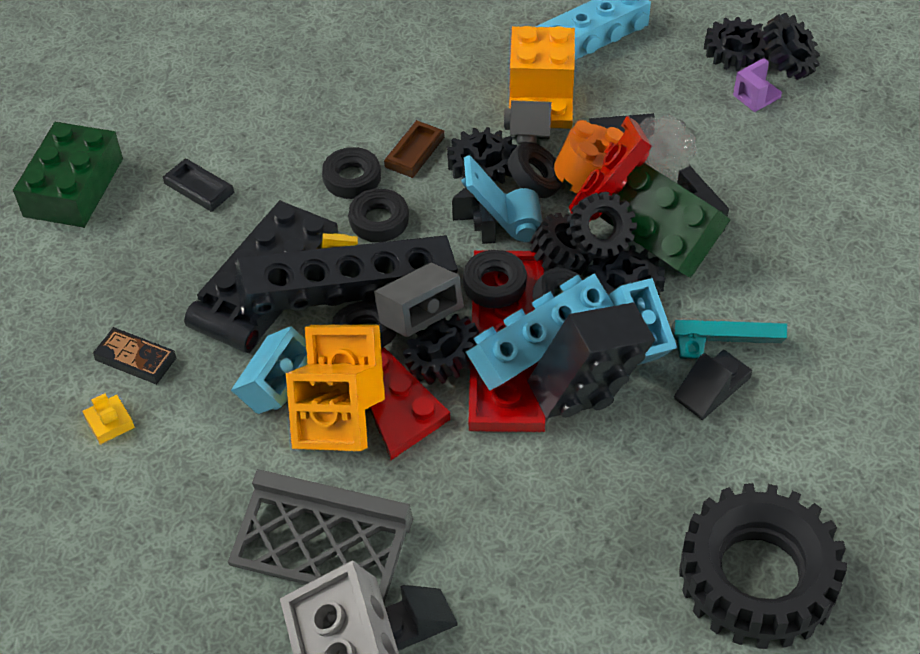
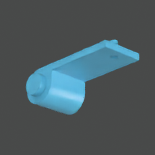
[461,155,542,242]

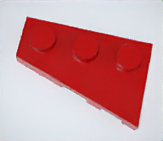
[569,115,652,222]
[369,347,451,460]

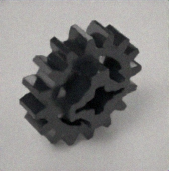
[762,13,820,80]
[704,17,770,72]
[447,127,517,184]
[588,245,665,298]
[403,314,480,385]

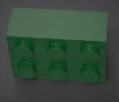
[13,121,123,228]
[599,163,730,278]

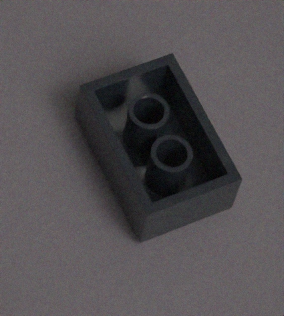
[527,302,655,418]

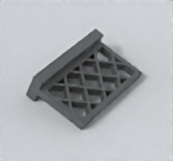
[228,469,413,603]

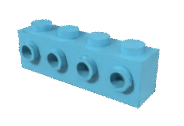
[535,0,651,60]
[466,273,614,391]

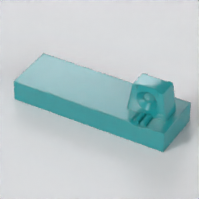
[671,320,787,359]

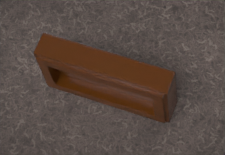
[384,120,445,178]

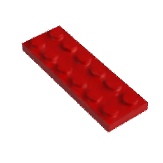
[468,250,545,432]

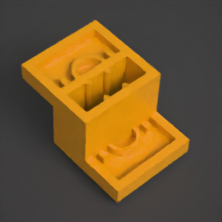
[509,26,575,129]
[286,325,385,451]

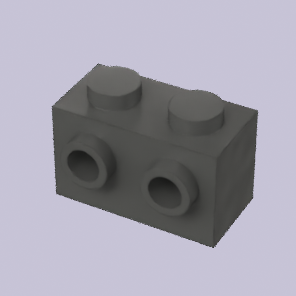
[504,100,552,144]
[374,262,464,337]

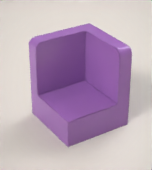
[733,58,782,112]

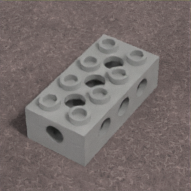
[280,560,399,654]

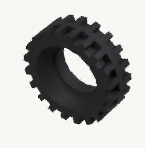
[679,483,847,649]

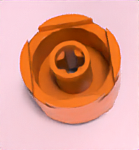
[554,120,623,194]

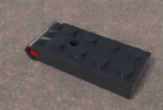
[184,200,338,353]

